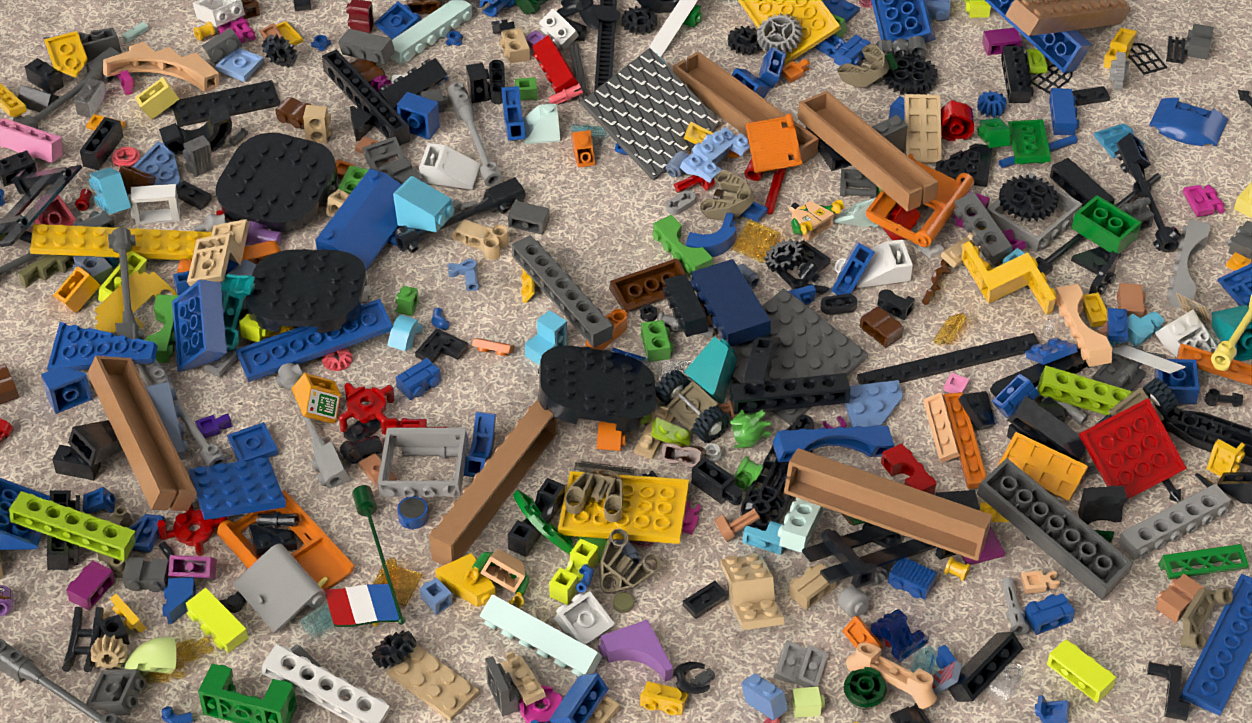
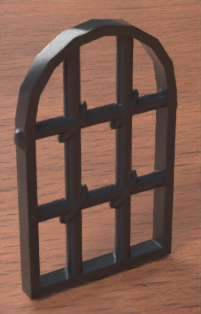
[1128,43,1167,75]
[1031,64,1072,94]

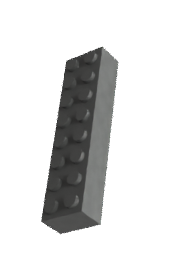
[977,458,1133,600]

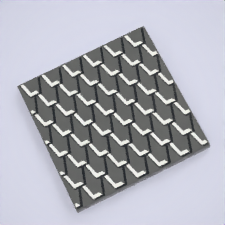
[580,48,721,180]

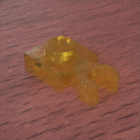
[176,637,213,665]
[146,662,185,684]

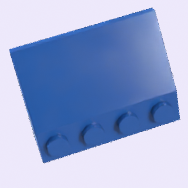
[871,0,936,43]
[172,279,227,372]
[0,478,50,550]

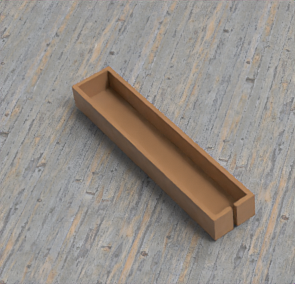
[1005,0,1131,36]
[673,51,819,170]
[798,91,938,211]
[87,356,197,511]
[429,400,558,565]
[784,448,992,561]

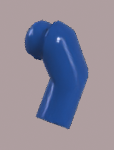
[431,307,450,330]
[576,564,594,593]
[161,706,193,723]

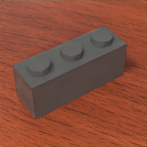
[338,29,395,64]

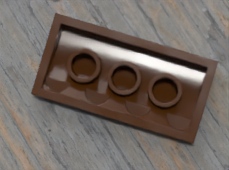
[609,258,690,312]

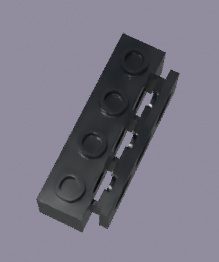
[47,490,80,570]

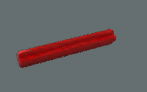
[764,168,787,215]

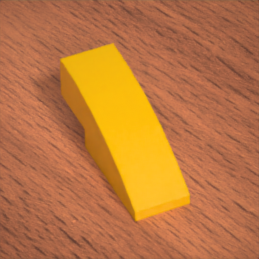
[1104,28,1137,68]

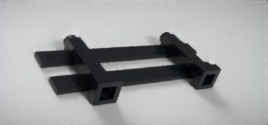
[0,165,82,247]
[802,525,956,589]

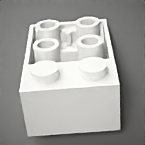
[419,143,481,190]
[856,239,913,288]
[1155,310,1217,373]

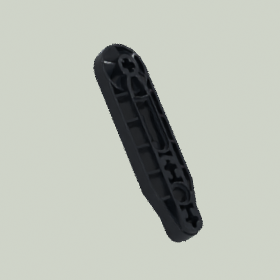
[1161,407,1252,466]
[740,415,814,531]

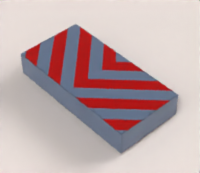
[932,661,962,695]

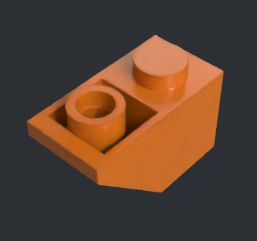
[570,130,595,167]

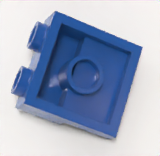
[374,1,422,40]

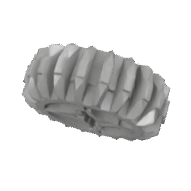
[757,12,803,54]

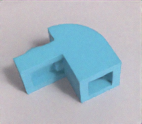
[387,315,423,351]

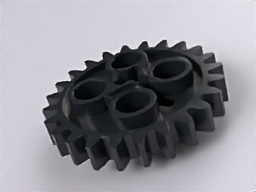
[882,54,938,95]
[999,175,1059,222]

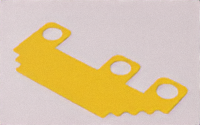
[94,271,176,334]

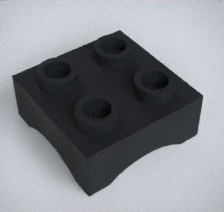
[1078,485,1127,525]

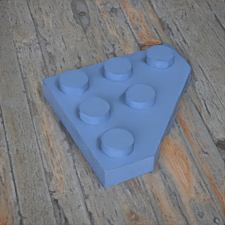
[133,141,181,186]
[845,380,903,427]

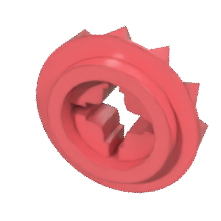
[111,147,140,167]
[322,348,353,371]

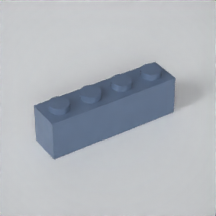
[146,382,189,460]

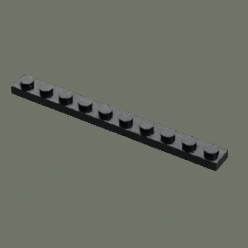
[857,333,1040,385]

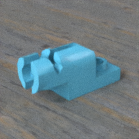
[1107,312,1164,347]
[743,521,810,555]

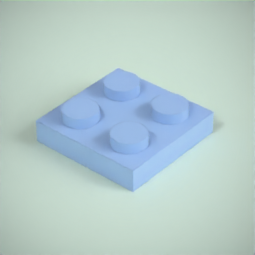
[216,48,264,82]

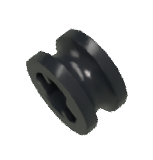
[640,305,657,322]

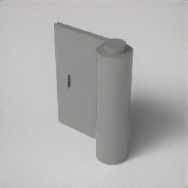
[233,544,326,633]

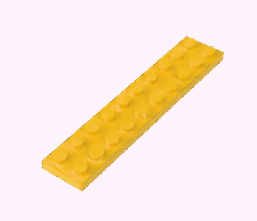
[30,224,212,260]

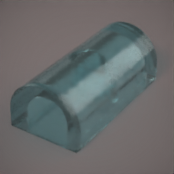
[300,602,333,638]
[911,646,936,676]

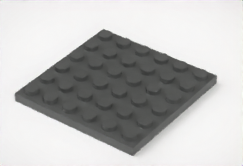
[731,288,868,425]

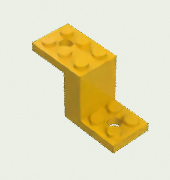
[961,241,1057,315]

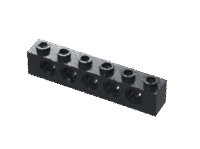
[730,373,851,415]

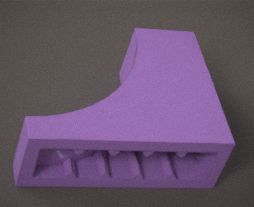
[598,620,673,682]

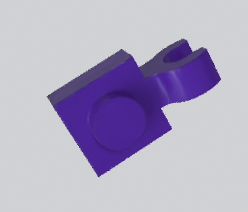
[195,414,233,439]

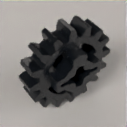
[622,6,658,35]
[728,26,762,55]
[261,34,298,68]
[764,239,805,274]
[372,630,417,669]

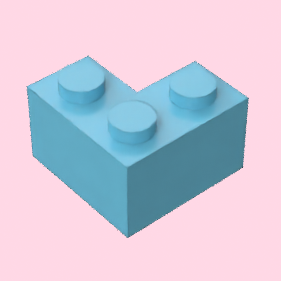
[525,310,567,365]

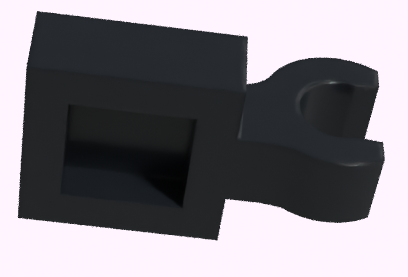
[491,19,515,34]

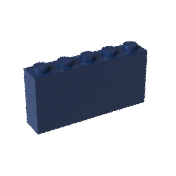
[690,259,771,347]

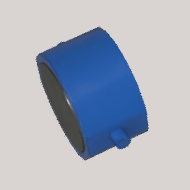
[397,496,428,530]

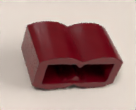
[346,0,374,34]

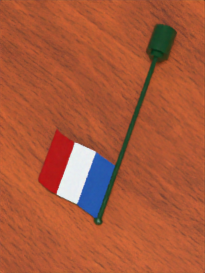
[324,485,406,627]

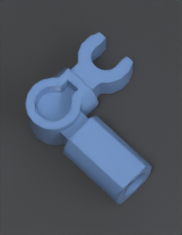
[447,259,479,291]

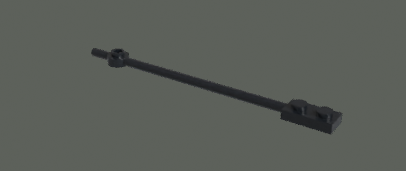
[1025,173,1161,289]

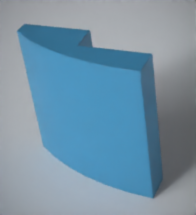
[1094,123,1144,158]

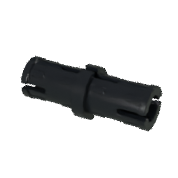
[256,512,299,528]

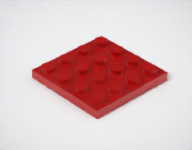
[1079,398,1187,500]

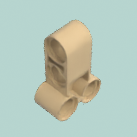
[452,220,509,260]

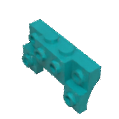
[221,274,255,351]

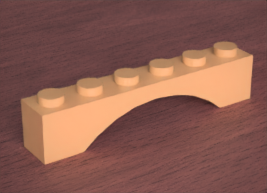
[1055,284,1112,367]

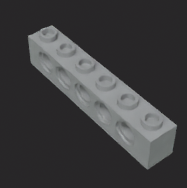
[1118,484,1231,561]

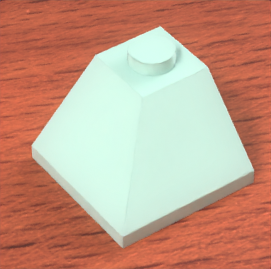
[523,104,560,144]
[833,198,879,228]

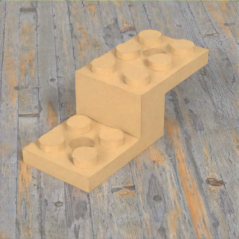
[187,219,249,287]
[720,553,784,630]

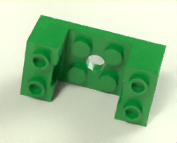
[198,663,297,723]

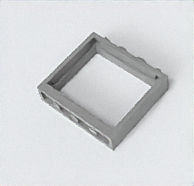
[986,173,1082,252]
[378,428,468,497]

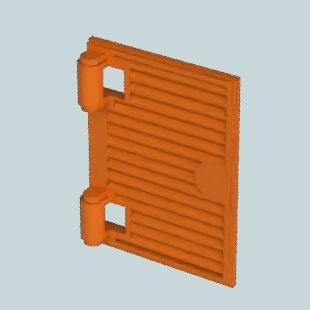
[745,113,802,173]

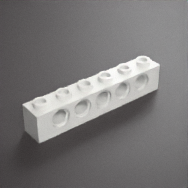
[261,644,390,723]

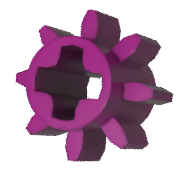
[371,75,392,93]

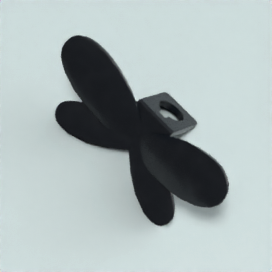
[556,0,621,29]

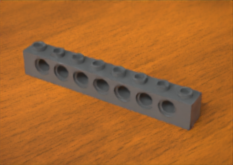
[512,235,614,348]

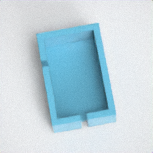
[88,167,131,214]

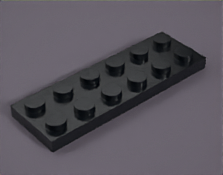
[171,80,280,127]

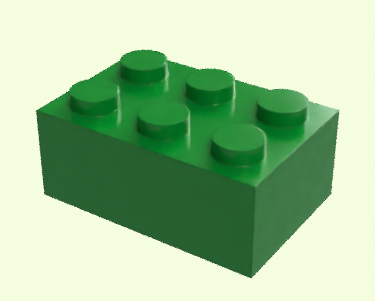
[1072,195,1142,254]

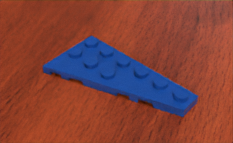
[47,322,158,371]

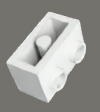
[539,9,579,49]

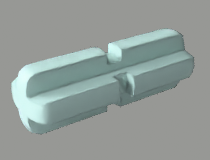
[122,22,149,43]

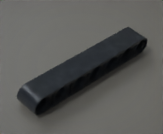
[990,349,1093,397]

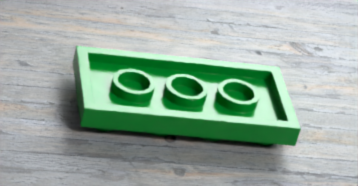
[1008,119,1051,165]

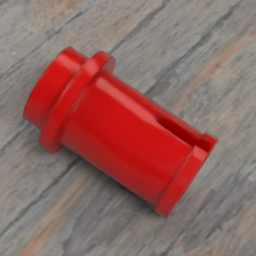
[75,189,92,211]

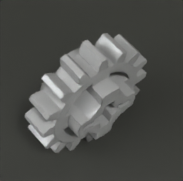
[1109,52,1129,90]

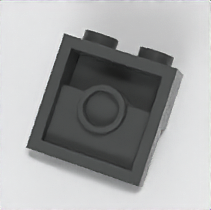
[485,656,521,717]
[86,669,146,715]

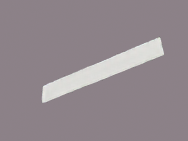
[649,0,698,57]
[1112,344,1186,373]

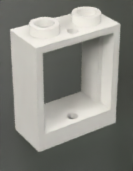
[193,0,245,27]
[128,184,180,225]

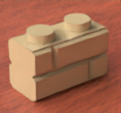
[789,563,836,610]

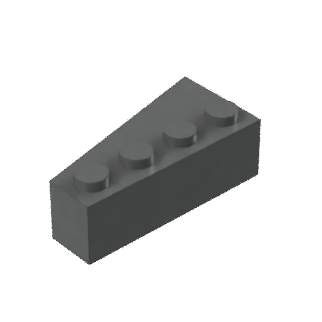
[43,28,122,65]

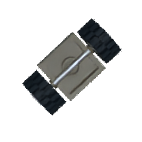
[655,370,730,443]
[1095,378,1178,425]

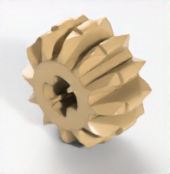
[91,634,128,670]

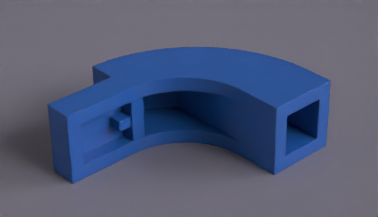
[501,86,526,141]
[685,213,737,257]
[464,411,496,477]

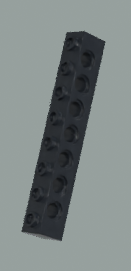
[322,49,410,146]

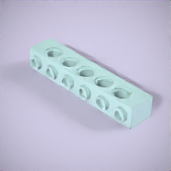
[778,498,825,553]

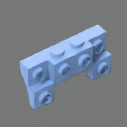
[680,127,750,183]

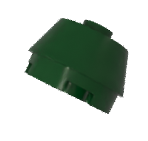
[843,667,887,710]

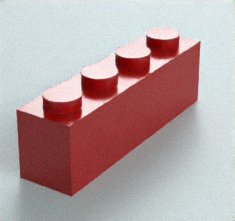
[532,35,579,94]

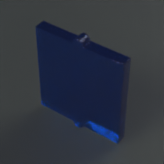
[612,348,646,361]

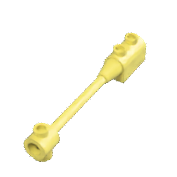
[1211,295,1252,371]

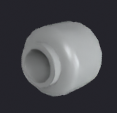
[838,586,869,617]

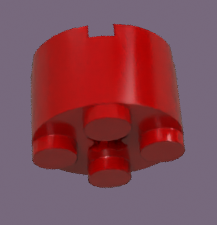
[940,100,974,141]

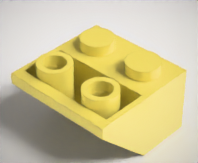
[135,77,179,120]

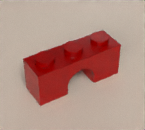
[881,443,936,495]

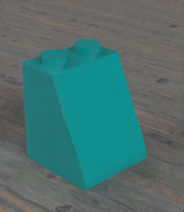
[1212,305,1252,361]
[684,337,737,404]

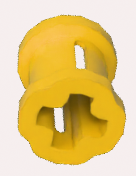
[193,21,215,41]
[944,557,971,581]

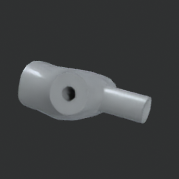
[194,213,229,232]

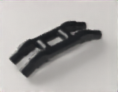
[62,607,104,672]

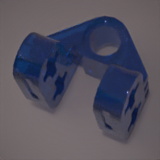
[870,609,929,662]

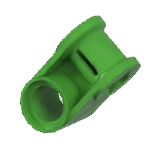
[734,456,764,491]

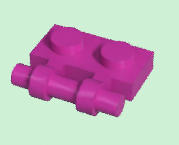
[217,16,256,43]
[1182,184,1225,217]

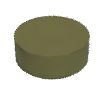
[613,592,634,613]

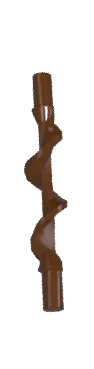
[922,259,951,305]

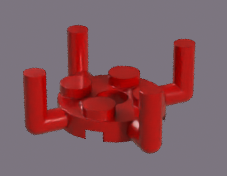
[339,383,395,435]
[157,504,228,556]

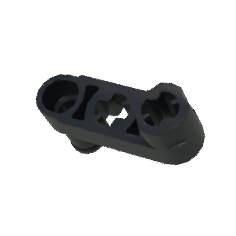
[1147,661,1190,721]

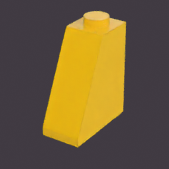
[435,553,496,607]

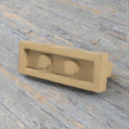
[634,406,675,459]
[501,651,546,706]

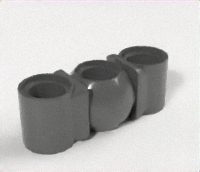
[876,36,926,59]

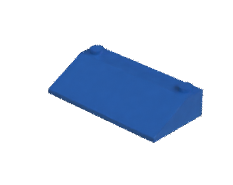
[315,169,402,271]

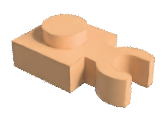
[1020,570,1060,594]

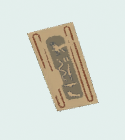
[1175,292,1212,324]

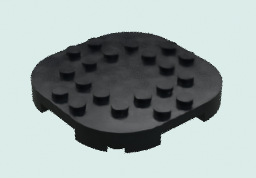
[216,133,338,232]
[246,249,367,333]
[538,345,657,431]

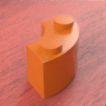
[596,421,626,451]

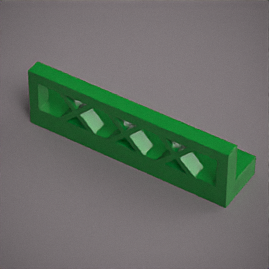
[1158,544,1249,580]

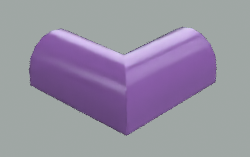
[245,221,283,245]

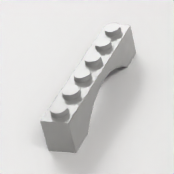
[1167,219,1211,309]

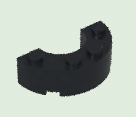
[159,104,232,155]

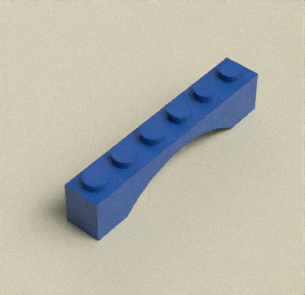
[772,425,895,462]

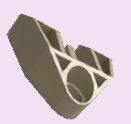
[837,44,890,87]
[700,170,755,221]
[565,470,623,522]
[599,529,661,593]

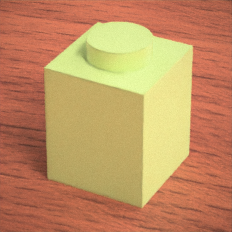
[792,687,825,718]

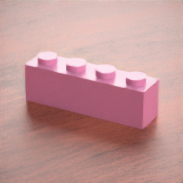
[0,118,63,163]

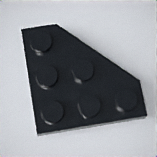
[935,143,992,187]

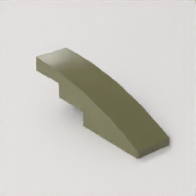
[18,255,75,288]

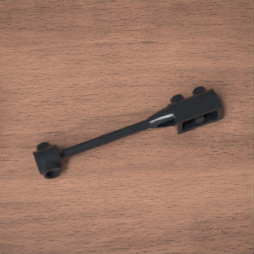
[1115,133,1182,252]
[395,177,526,253]

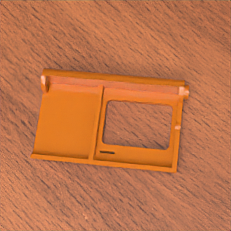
[866,153,974,247]
[217,490,354,590]

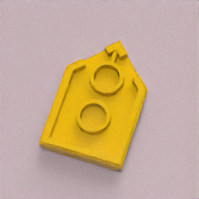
[44,31,88,78]

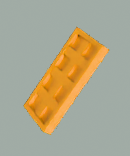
[998,432,1088,503]

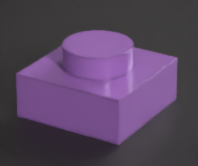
[525,30,546,48]

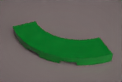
[513,490,574,555]

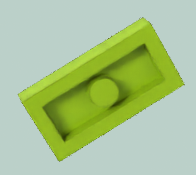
[1026,49,1047,74]
[651,417,691,446]

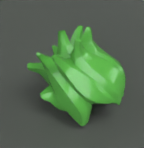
[730,409,771,448]

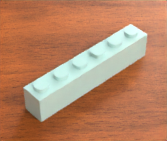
[390,0,472,65]
[480,594,603,677]

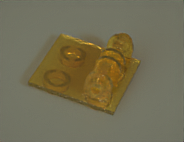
[731,219,780,264]
[373,557,422,606]

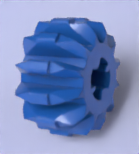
[977,90,1007,118]

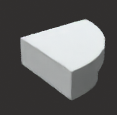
[918,244,944,259]

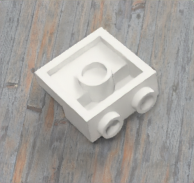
[554,591,615,646]

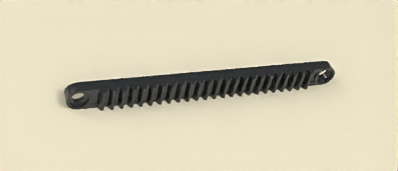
[594,0,617,91]

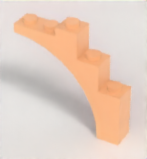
[103,42,219,92]

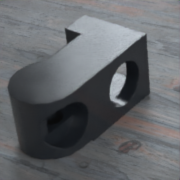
[877,289,915,320]

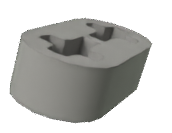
[666,191,696,215]

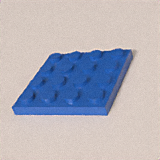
[189,457,286,520]

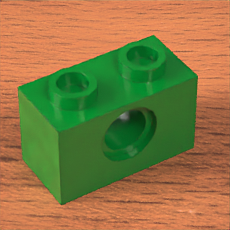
[977,118,1010,148]

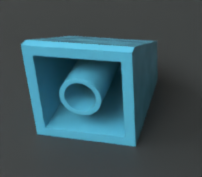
[393,176,454,232]

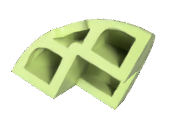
[124,636,176,676]

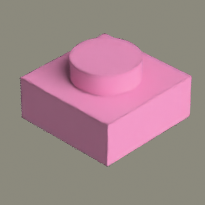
[943,373,969,393]

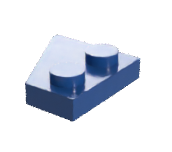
[130,514,166,552]

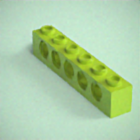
[1038,366,1132,415]
[9,491,135,561]

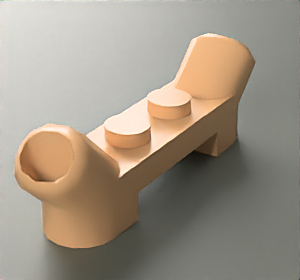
[846,643,937,709]

